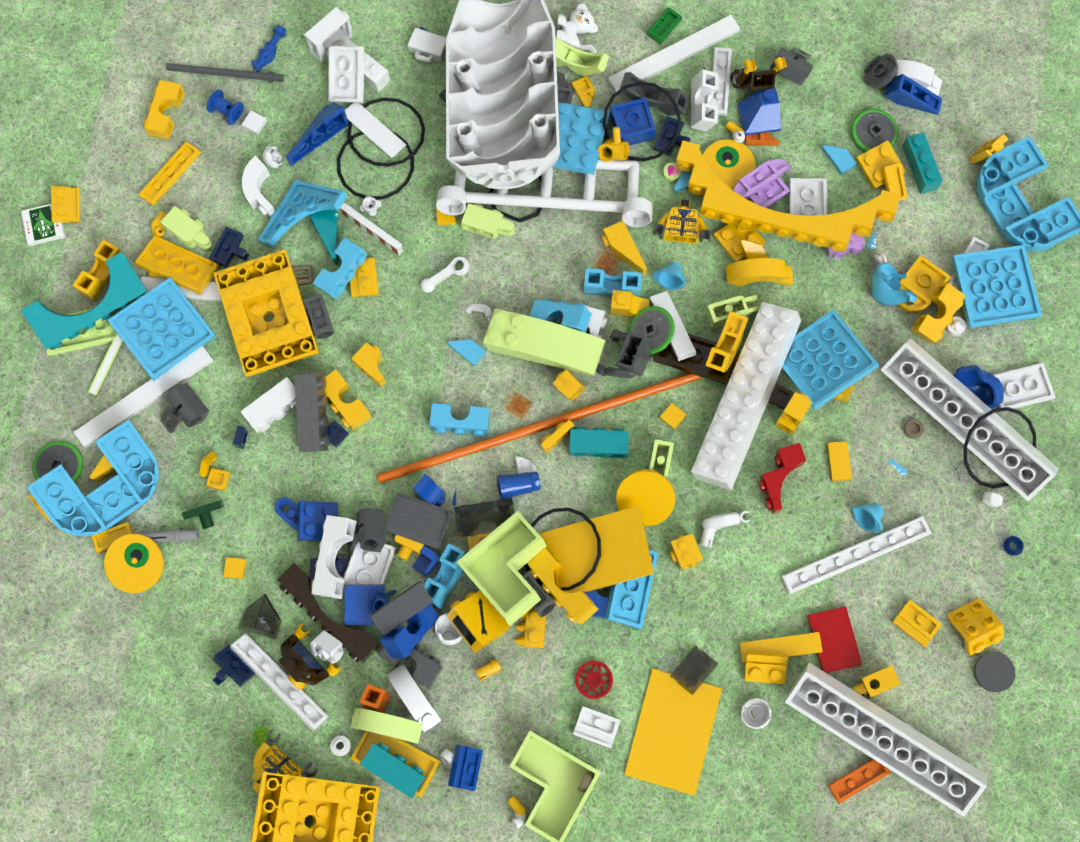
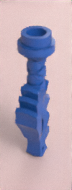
[251,25,286,72]

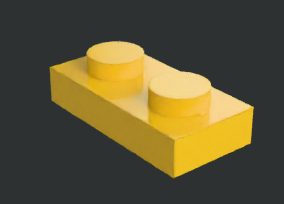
[540,419,575,454]

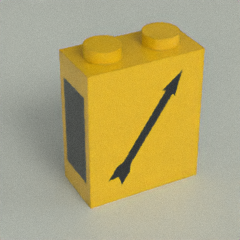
[446,590,511,653]

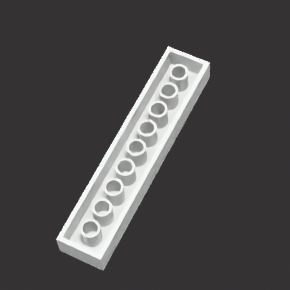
[691,302,801,491]
[881,338,1059,501]
[785,662,987,817]

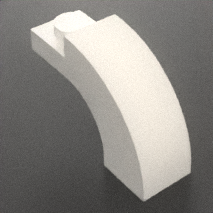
[895,60,942,96]
[242,156,275,218]
[387,664,441,732]

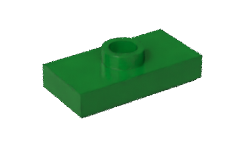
[646,7,682,45]

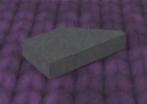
[557,73,574,104]

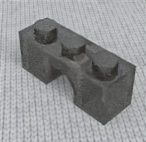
[454,498,515,537]

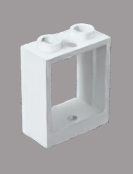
[304,7,353,63]

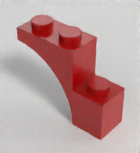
[758,443,806,514]

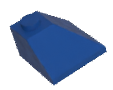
[738,88,781,136]

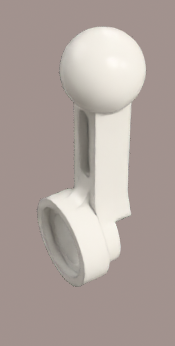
[420,256,470,293]

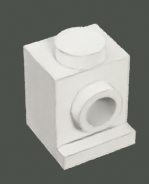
[310,630,344,664]

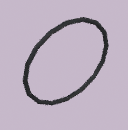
[603,81,681,162]
[347,98,425,167]
[337,131,414,200]
[963,407,1036,489]
[525,508,601,591]

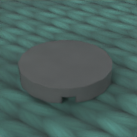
[863,54,898,89]
[974,652,1016,692]

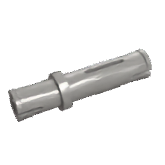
[139,528,200,543]

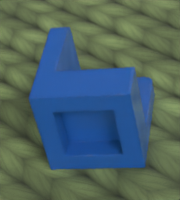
[412,545,440,578]

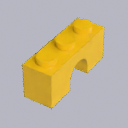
[143,80,184,140]
[72,240,122,302]
[910,283,966,343]
[324,370,372,431]
[775,392,812,435]

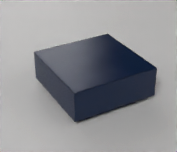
[327,421,349,448]
[233,426,248,449]

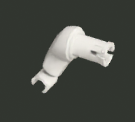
[699,511,750,548]

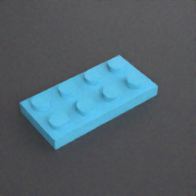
[605,549,658,629]

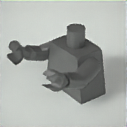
[596,329,651,378]

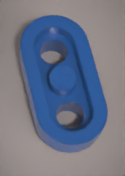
[275,497,298,531]

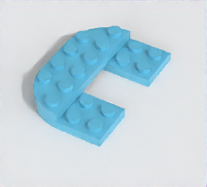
[976,136,1080,252]
[27,419,159,536]

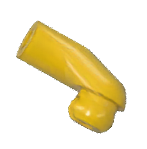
[151,211,166,237]

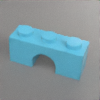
[313,237,367,299]
[584,268,642,297]
[530,299,592,333]
[430,403,490,437]
[423,544,466,609]

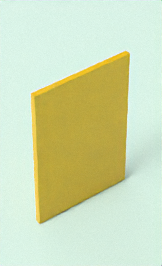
[539,505,655,601]
[624,668,722,796]

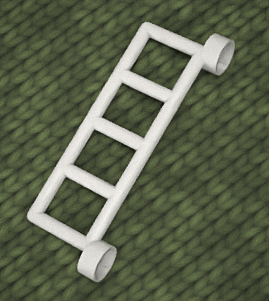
[436,158,653,227]

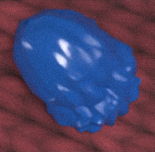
[953,365,1004,409]

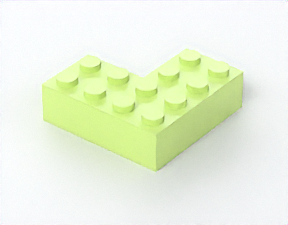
[457,511,547,626]
[509,731,601,842]

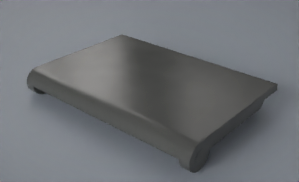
[385,492,453,550]

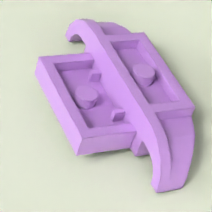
[733,159,792,208]

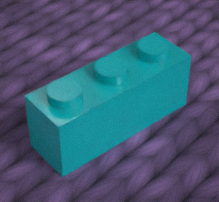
[902,132,943,194]
[569,427,629,458]
[360,742,426,799]

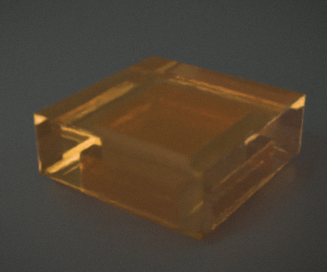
[596,250,621,276]
[506,393,533,420]

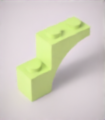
[556,37,609,77]

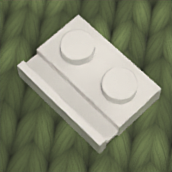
[573,706,621,749]

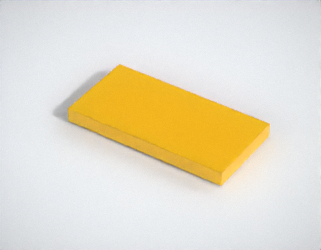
[135,235,220,295]
[350,731,441,798]

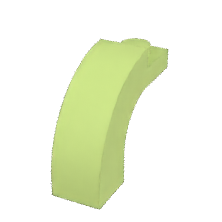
[350,708,423,744]

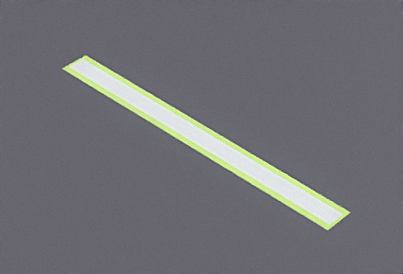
[88,333,123,395]

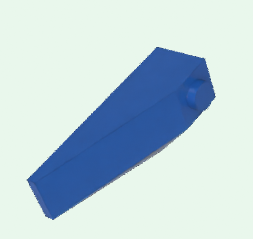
[286,102,349,166]

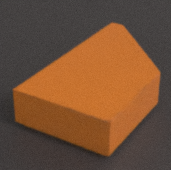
[745,132,779,146]

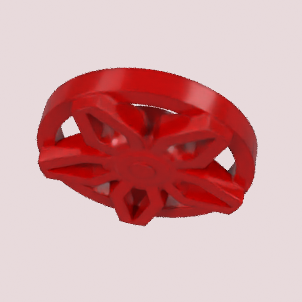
[575,661,613,699]

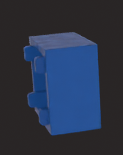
[610,97,656,146]

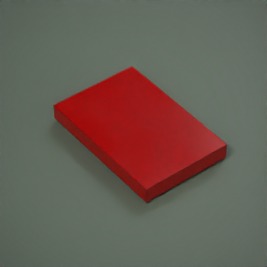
[807,606,862,673]

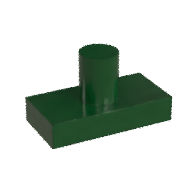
[182,500,224,529]

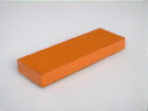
[827,759,891,804]

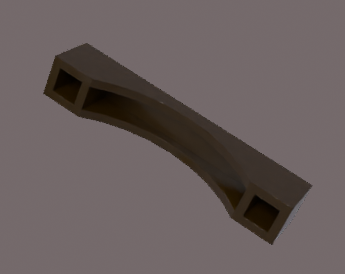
[277,563,380,663]

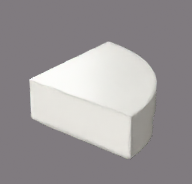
[515,456,537,473]

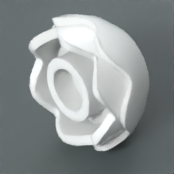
[262,146,282,168]

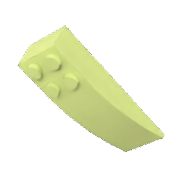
[483,309,606,376]

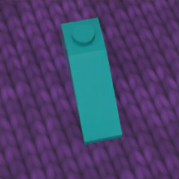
[309,210,339,265]

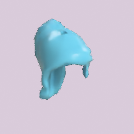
[871,263,917,306]

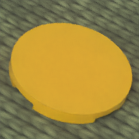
[616,469,675,526]

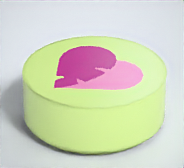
[663,163,682,182]

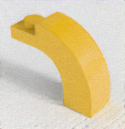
[726,258,793,287]
[705,311,749,372]

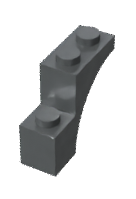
[620,72,689,116]

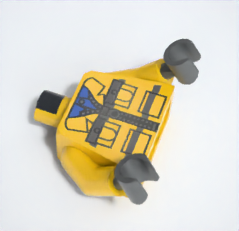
[653,199,711,244]
[252,729,317,793]

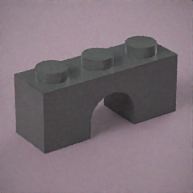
[378,646,443,689]

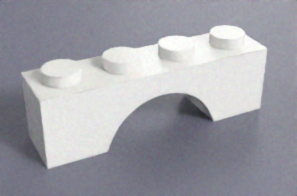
[311,515,357,599]

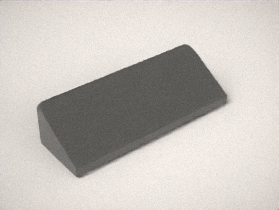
[369,581,433,636]

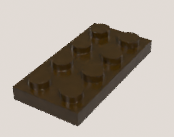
[653,333,738,385]

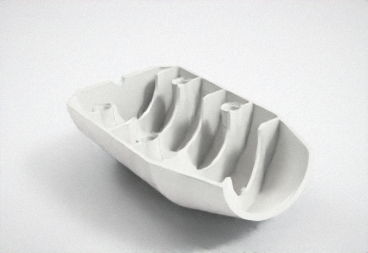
[446,0,560,189]

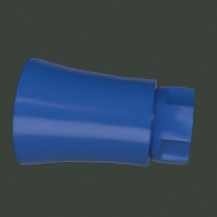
[496,472,541,501]

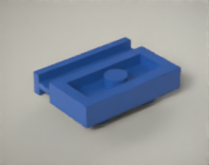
[448,745,483,791]

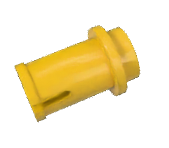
[475,659,502,681]

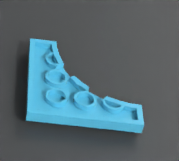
[258,180,347,247]

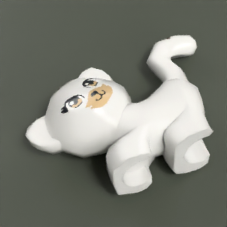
[556,4,598,53]

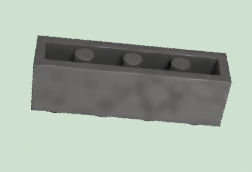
[294,373,330,452]

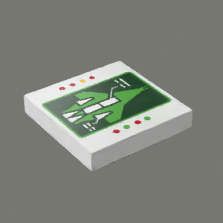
[21,204,66,246]

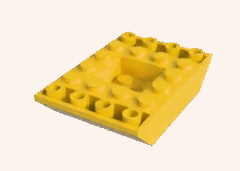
[213,249,319,378]
[250,772,380,842]

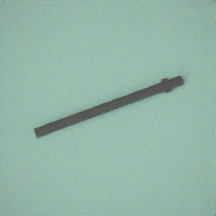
[166,63,284,83]

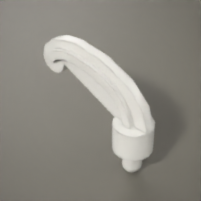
[466,304,492,323]

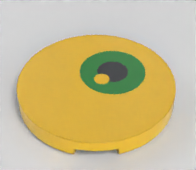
[703,139,756,190]
[104,534,165,593]

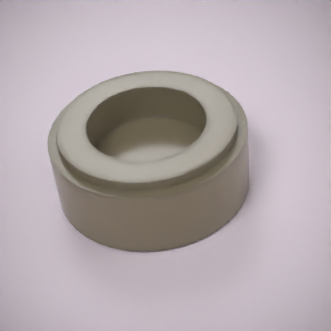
[903,419,924,439]
[578,771,594,793]

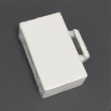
[407,28,446,63]

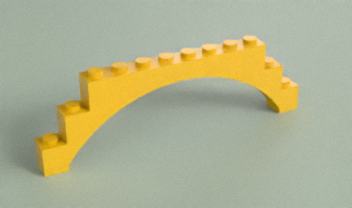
[676,141,900,252]

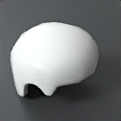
[435,613,463,645]
[741,698,771,730]

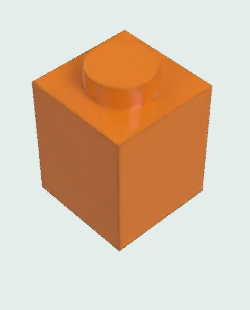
[359,684,390,713]

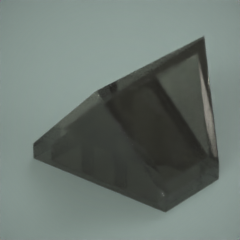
[238,594,282,640]

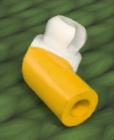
[725,120,745,143]
[507,796,526,829]

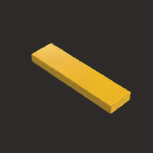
[138,141,201,206]
[739,632,823,663]

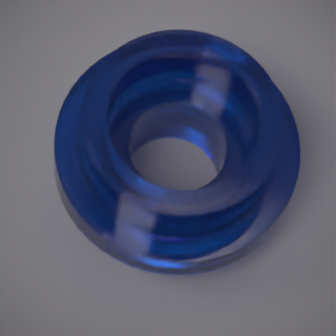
[1003,536,1024,556]

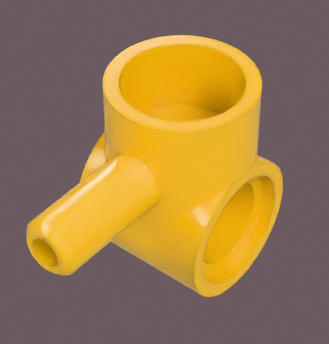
[597,127,629,162]

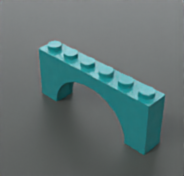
[21,251,147,350]

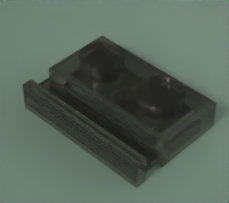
[670,645,718,695]

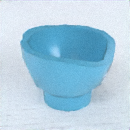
[653,262,686,290]
[852,503,884,533]

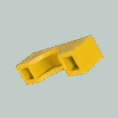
[527,548,599,625]

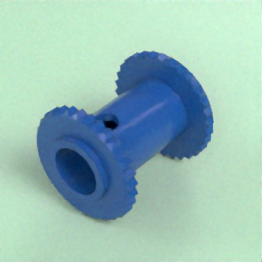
[207,90,244,125]

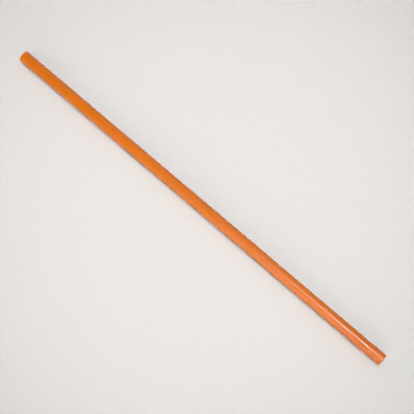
[377,357,739,483]

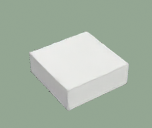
[241,111,267,135]

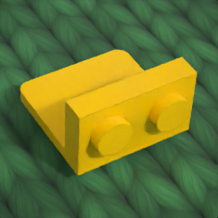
[947,598,1004,656]

